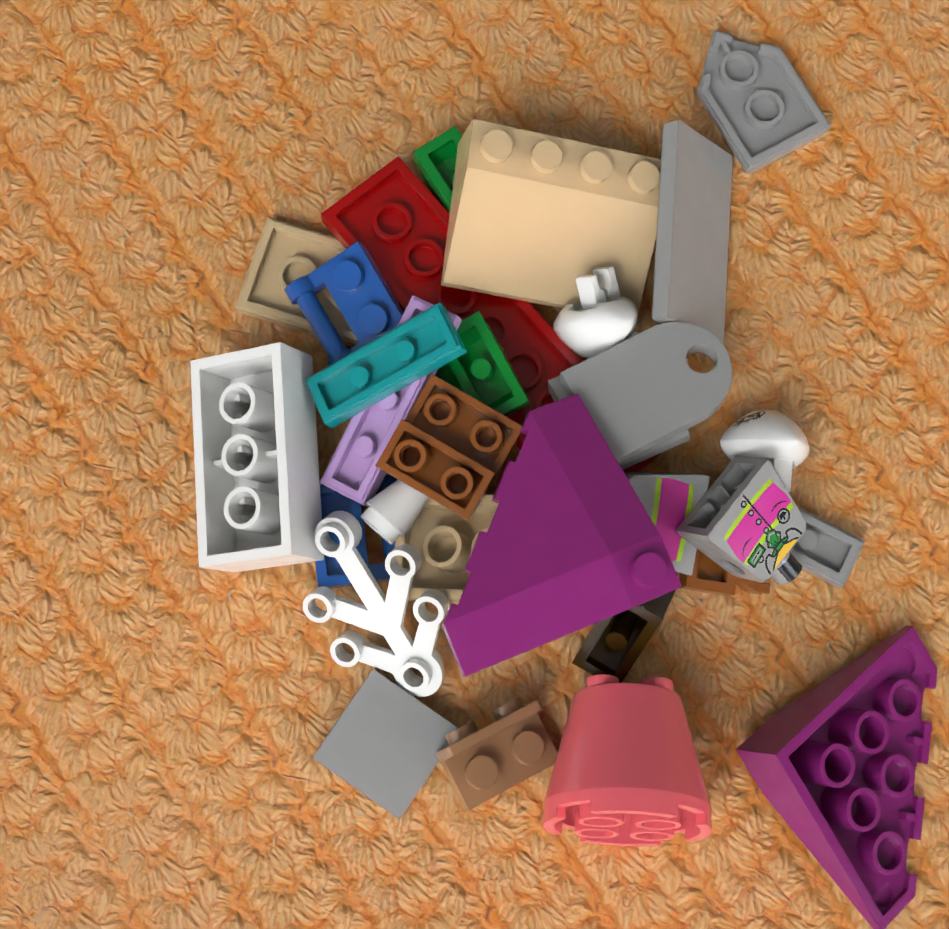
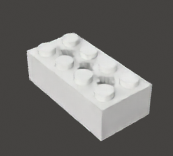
[190,342,324,572]

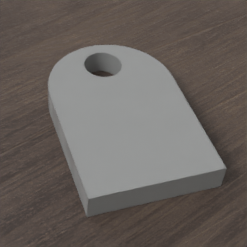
[559,322,732,464]

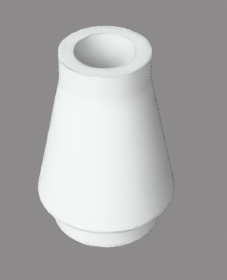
[360,480,429,545]

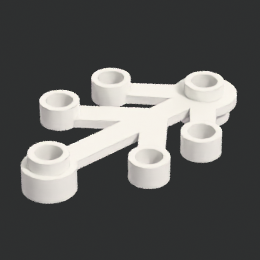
[303,511,450,697]

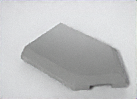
[696,30,831,174]

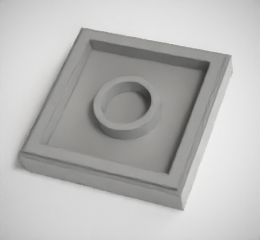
[312,669,459,819]

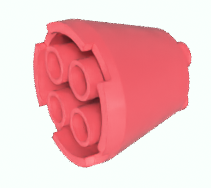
[543,674,712,846]

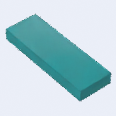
[305,303,467,428]

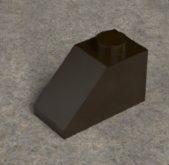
[572,590,675,683]

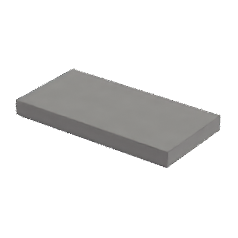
[652,120,733,344]

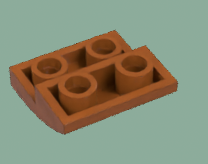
[375,374,522,520]

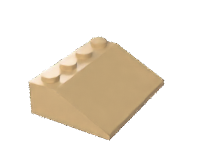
[441,119,661,311]

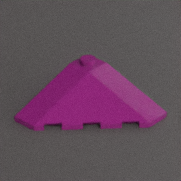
[442,393,682,677]
[736,626,937,929]

